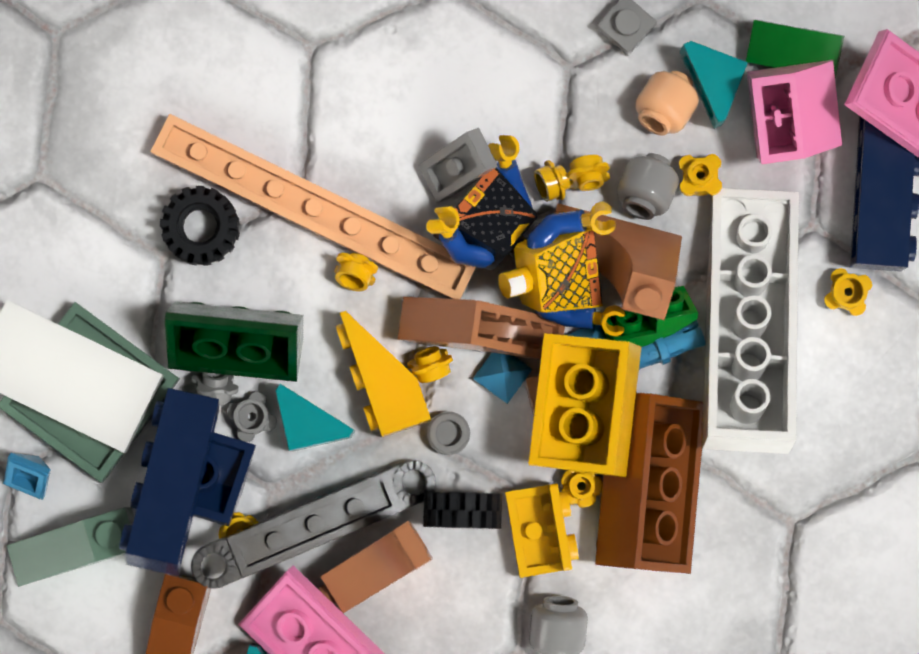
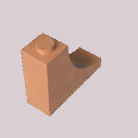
[555,203,682,320]
[398,297,565,360]
[318,521,433,613]

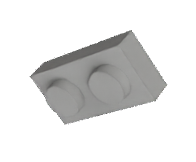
[418,128,498,203]

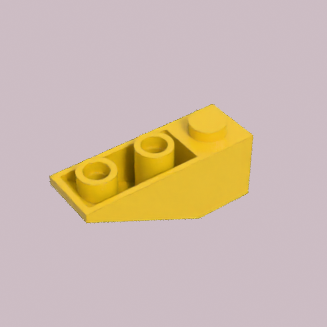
[335,311,431,437]

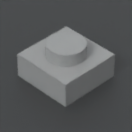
[596,0,657,56]

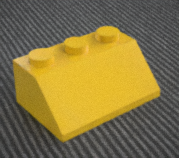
[528,333,641,477]

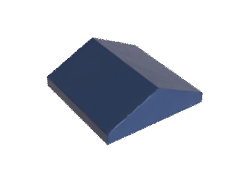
[194,432,256,527]

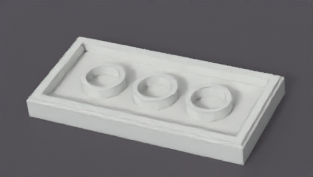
[0,300,164,453]

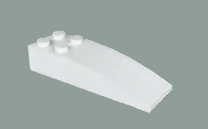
[702,188,799,454]

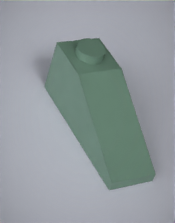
[6,507,134,587]

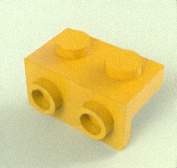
[505,483,579,578]

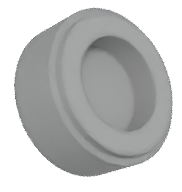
[427,412,470,455]

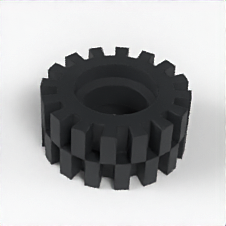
[160,186,240,266]
[423,492,502,529]

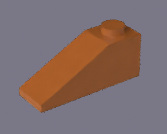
[146,574,211,654]

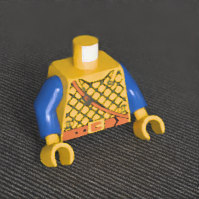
[498,202,625,336]

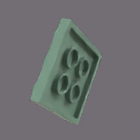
[0,302,180,483]

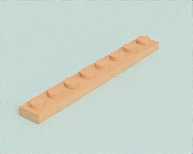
[150,114,476,299]

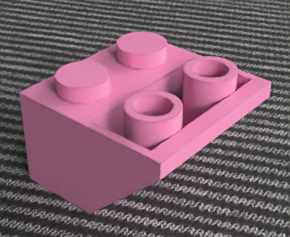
[747,60,842,164]

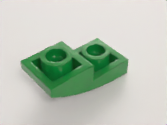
[746,20,844,78]
[601,285,698,347]

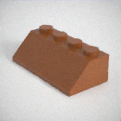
[595,393,703,574]

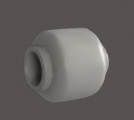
[617,153,679,220]
[529,595,588,654]

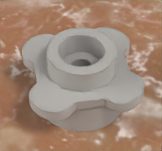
[191,372,239,405]
[227,392,277,442]

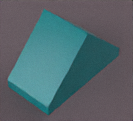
[680,41,748,129]
[276,383,355,452]

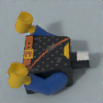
[426,135,537,271]

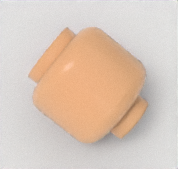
[635,71,699,136]

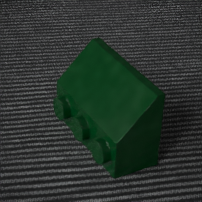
[164,302,303,382]

